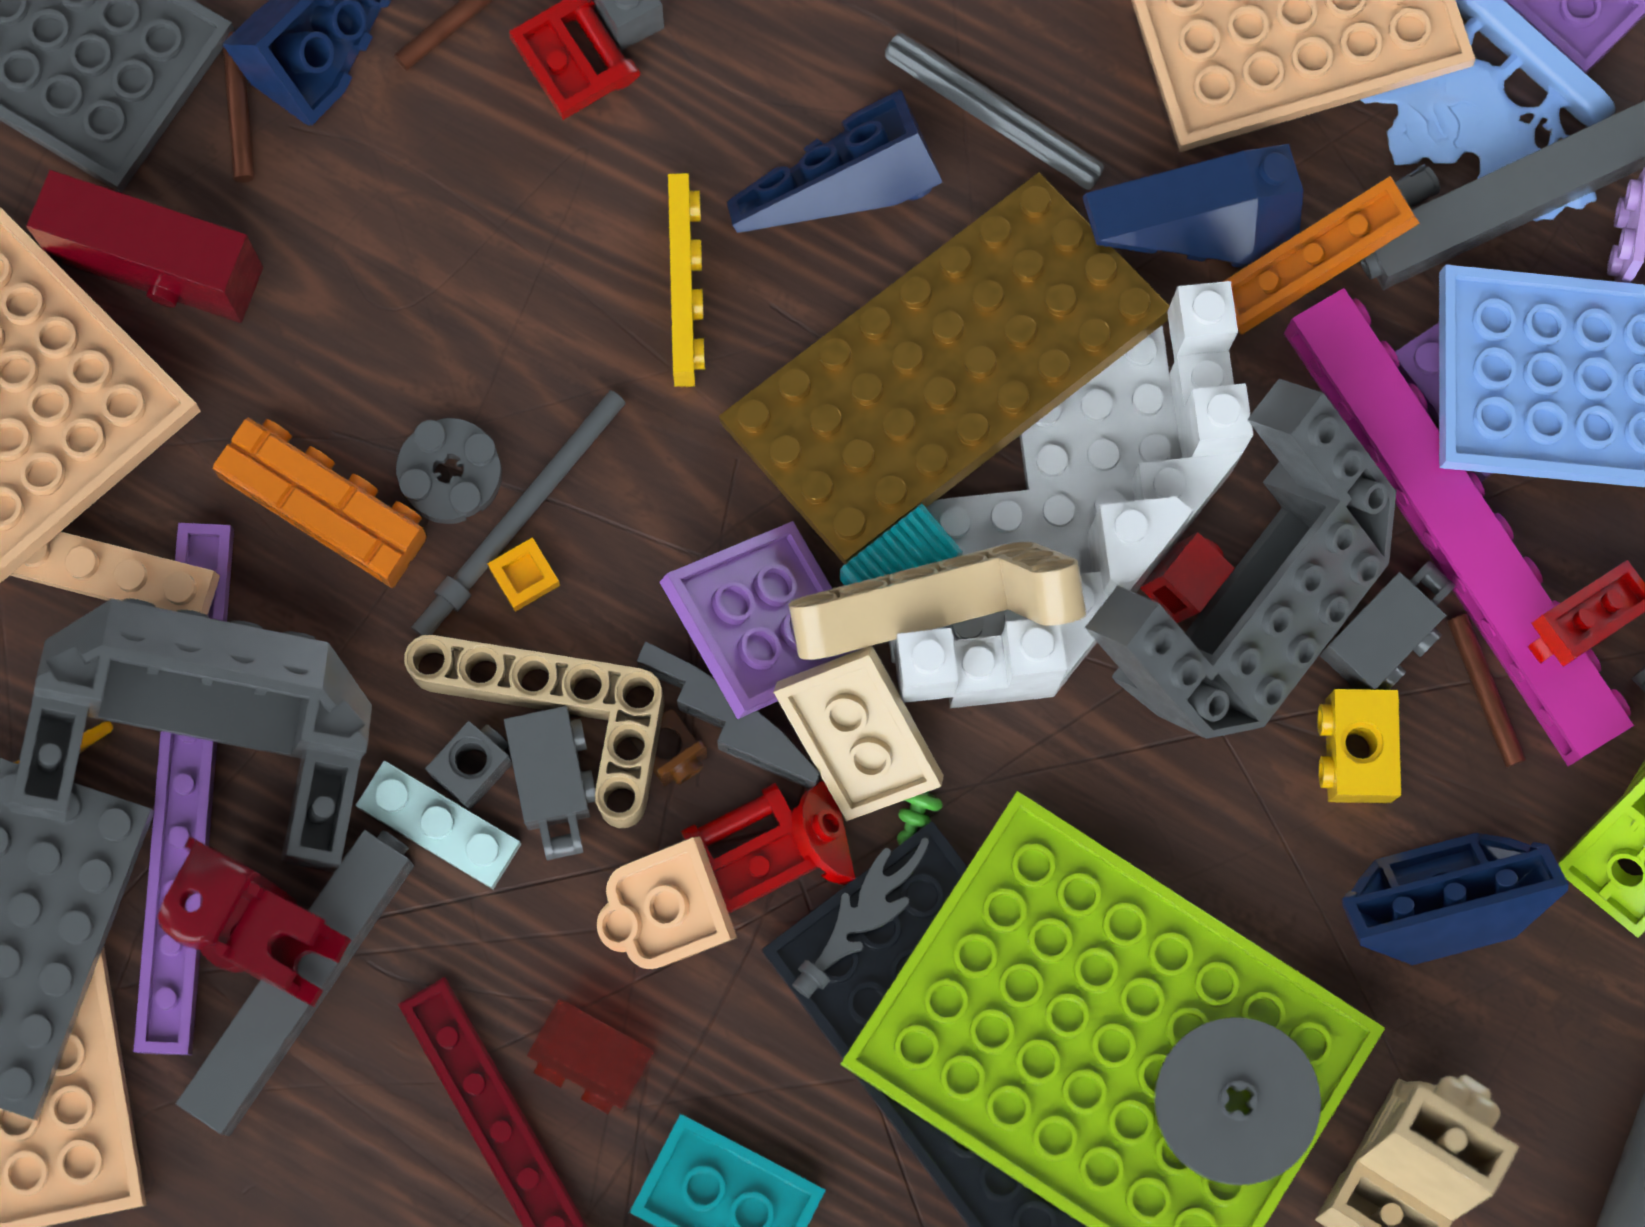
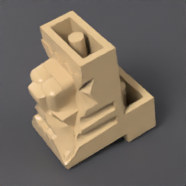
[1315,1075,1519,1227]

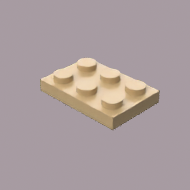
[774,646,944,821]

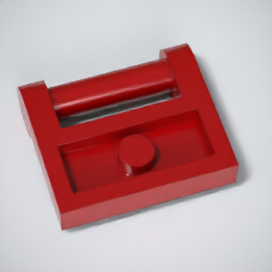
[509,0,640,120]
[680,783,819,914]

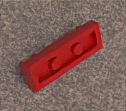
[1527,560,1645,667]

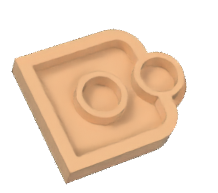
[597,837,737,969]

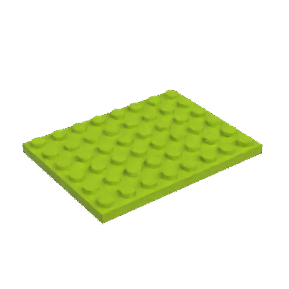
[841,791,1385,1227]

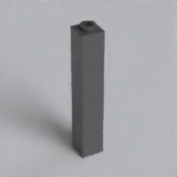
[1360,101,1645,290]
[176,830,414,1136]

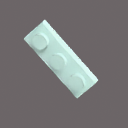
[356,761,521,890]

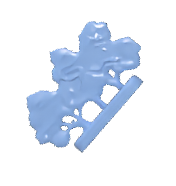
[1361,0,1616,221]

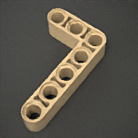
[789,542,1087,660]
[404,635,665,828]

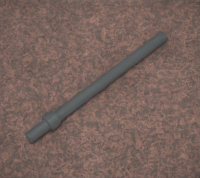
[411,390,626,636]

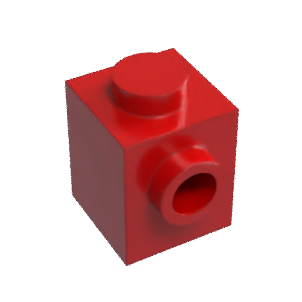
[1140,532,1235,623]

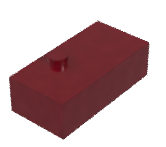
[26,169,263,324]

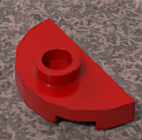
[792,781,855,885]

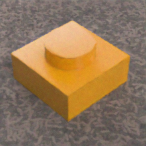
[487,537,560,612]

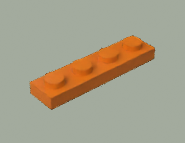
[1223,176,1420,335]

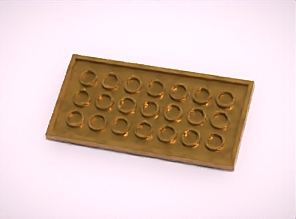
[719,173,1170,564]

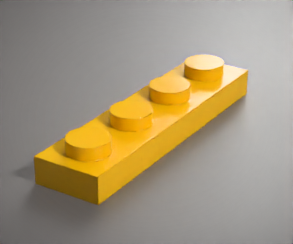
[668,173,705,387]

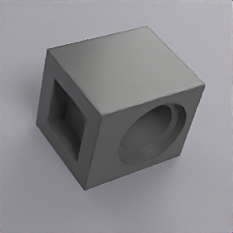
[425,721,512,811]

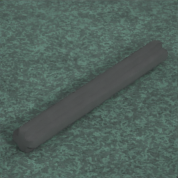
[885,33,1104,189]

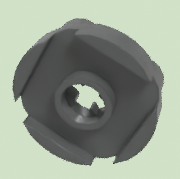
[396,418,502,524]

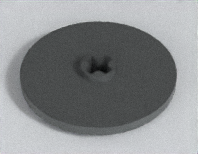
[1154,1018,1321,1185]

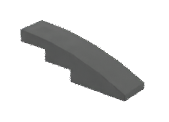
[637,641,820,789]

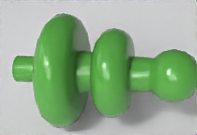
[897,791,943,845]

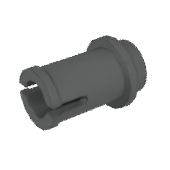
[1395,164,1440,208]

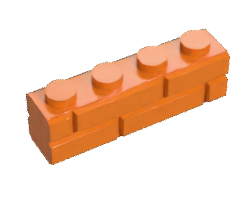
[212,417,427,588]

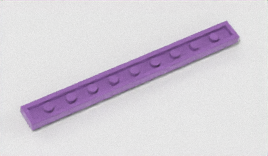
[134,523,234,1055]

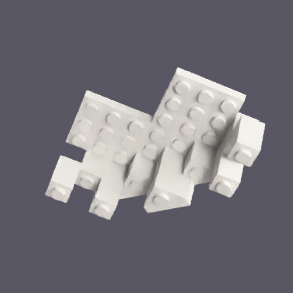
[889,281,1253,708]

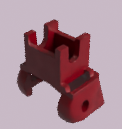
[158,837,352,1007]

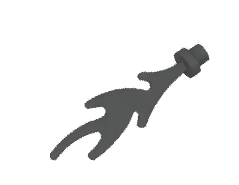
[792,838,929,998]

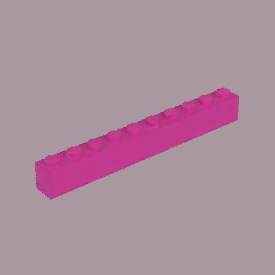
[1284,288,1634,766]

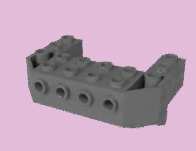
[1084,379,1396,739]
[9,598,372,872]

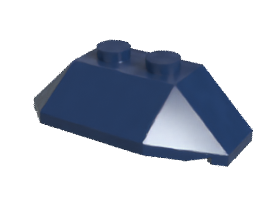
[1342,833,1569,965]

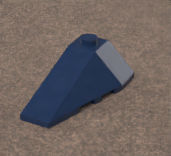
[222,0,391,125]
[727,89,943,233]
[1082,144,1304,268]

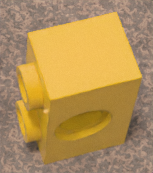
[1317,689,1401,803]

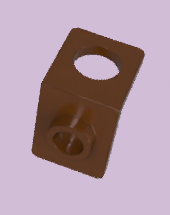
[631,709,707,787]

